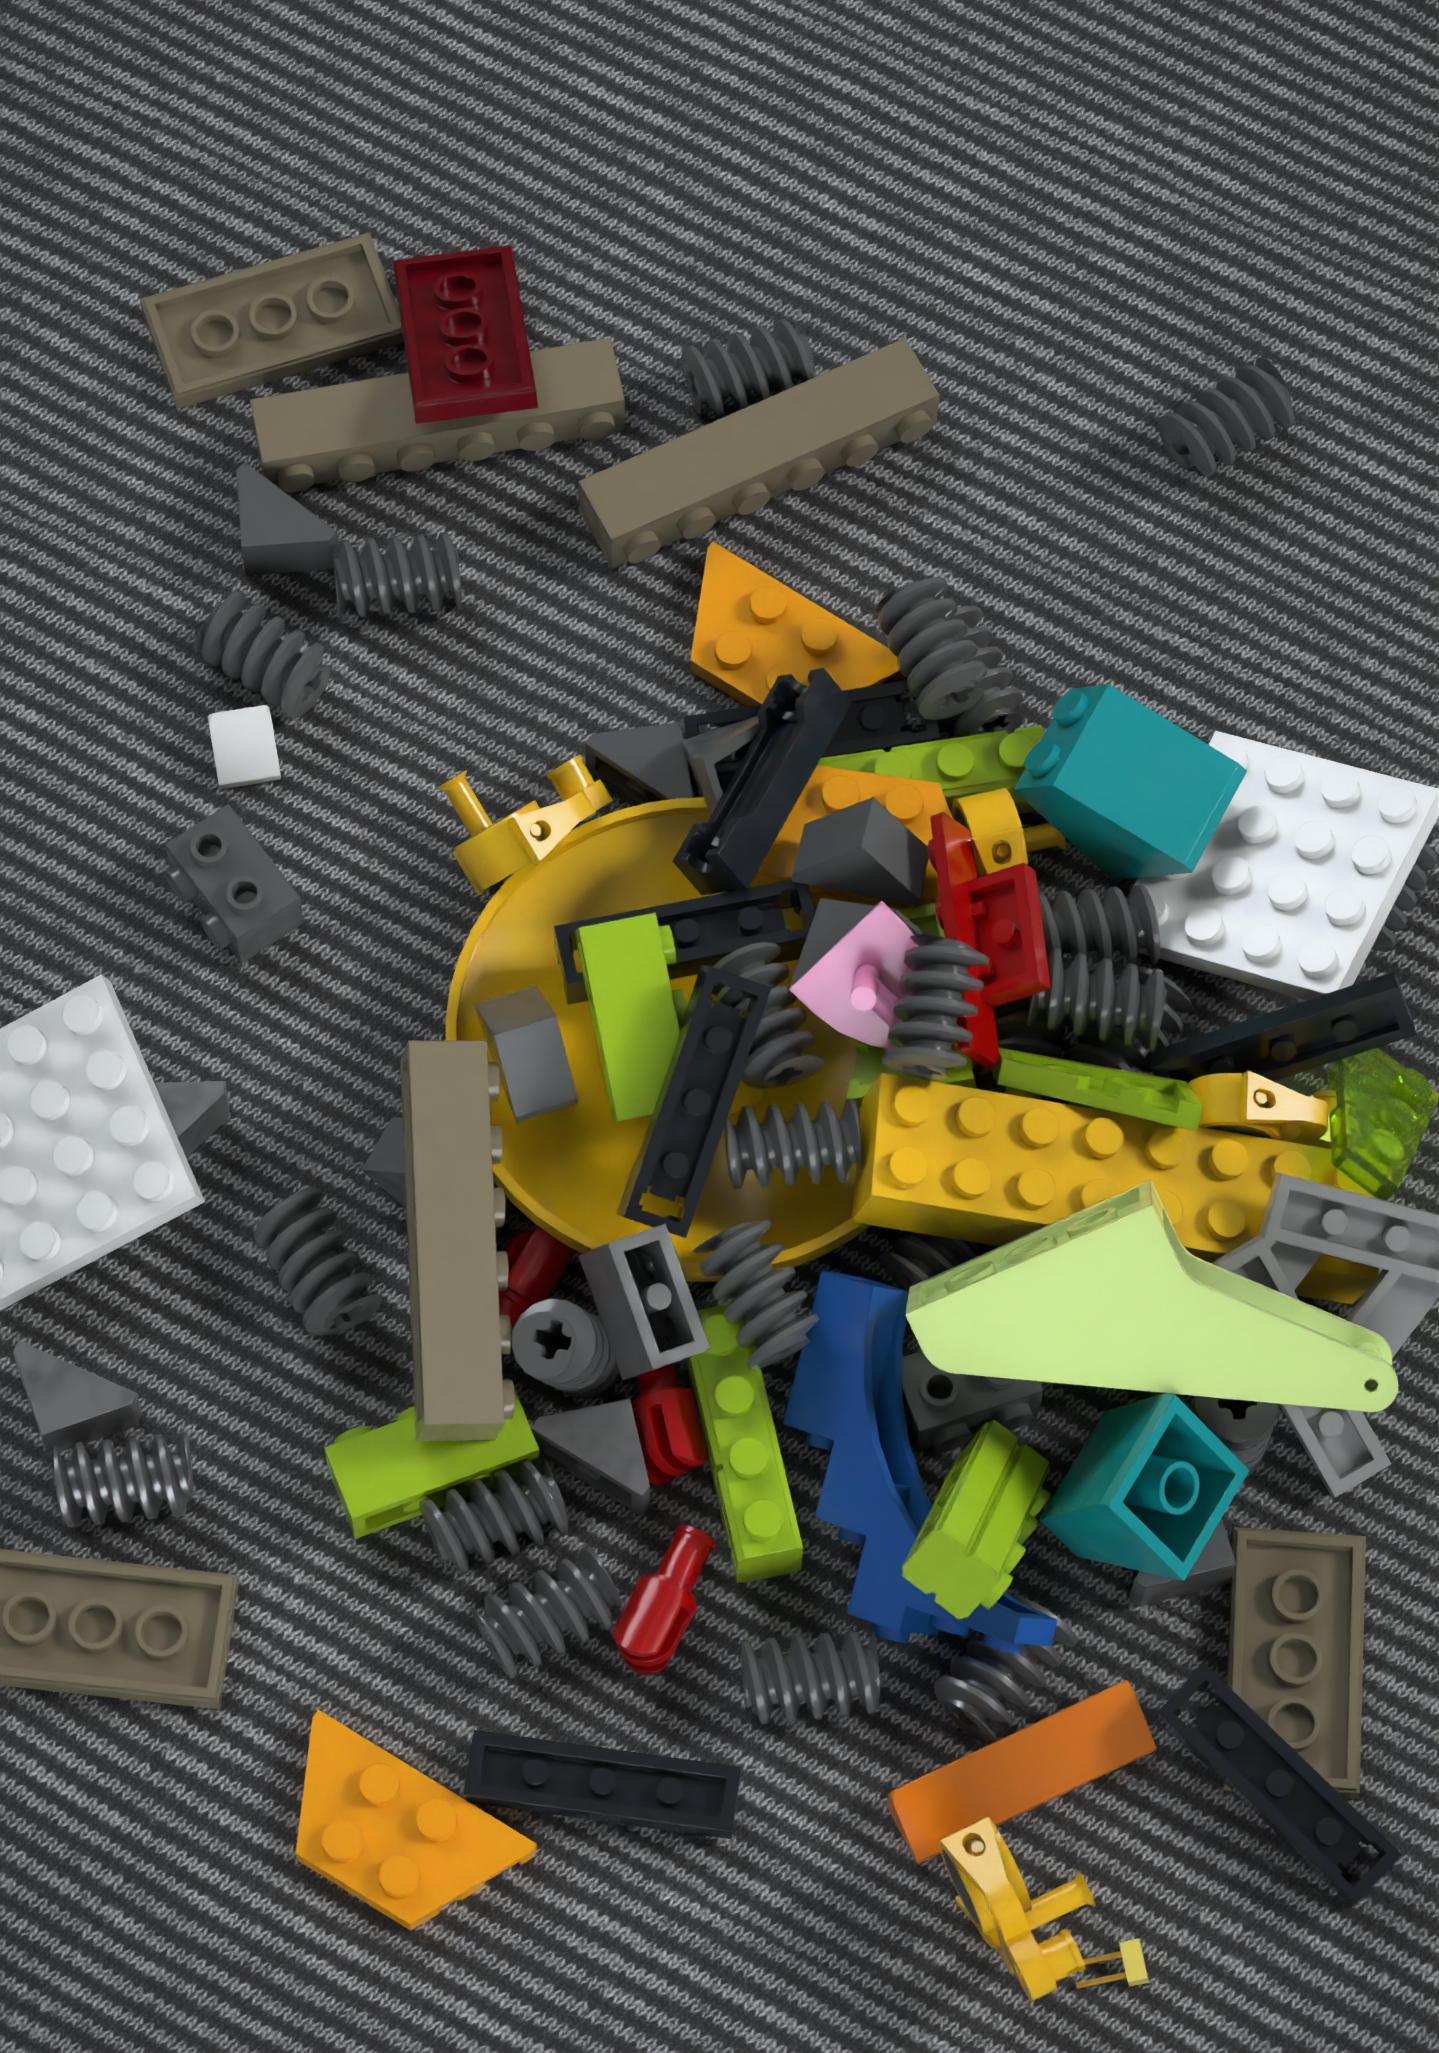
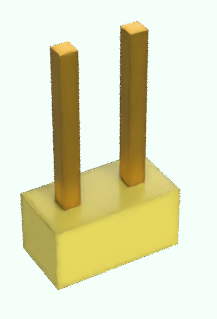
[1076,1938,1149,1989]

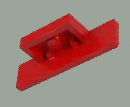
[928,812,1051,1069]

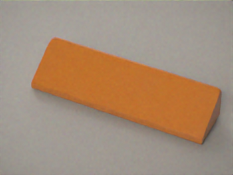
[886,1680,1157,1864]

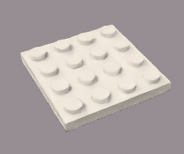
[1126,731,1439,1000]
[0,975,205,1311]

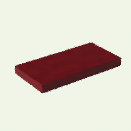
[393,245,538,424]

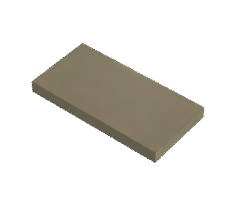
[140,232,404,409]
[1223,1527,1366,1800]
[0,1549,239,1710]

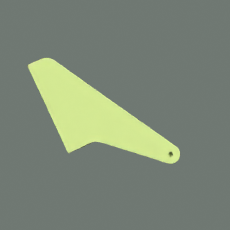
[905,1180,1398,1412]

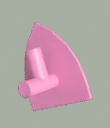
[789,900,919,1049]

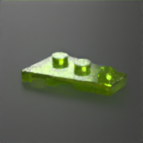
[1327,1047,1439,1201]

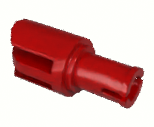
[498,1229,573,1335]
[631,1363,709,1486]
[613,1524,716,1676]

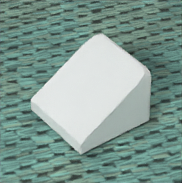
[208,705,281,789]

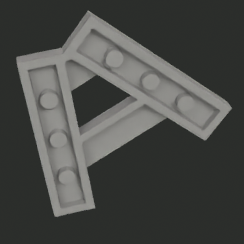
[1211,1172,1439,1498]

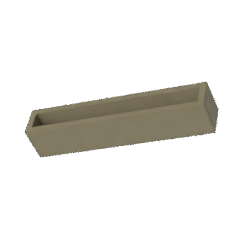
[250,338,625,493]
[578,338,939,568]
[400,1041,514,1441]

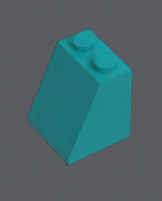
[1014,684,1247,880]
[1039,1393,1250,1581]

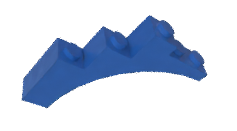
[783,1271,1058,1654]

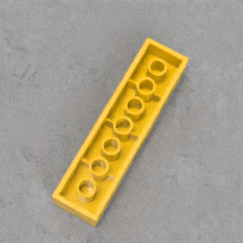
[852,1073,1383,1305]

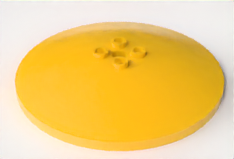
[445,798,909,1282]

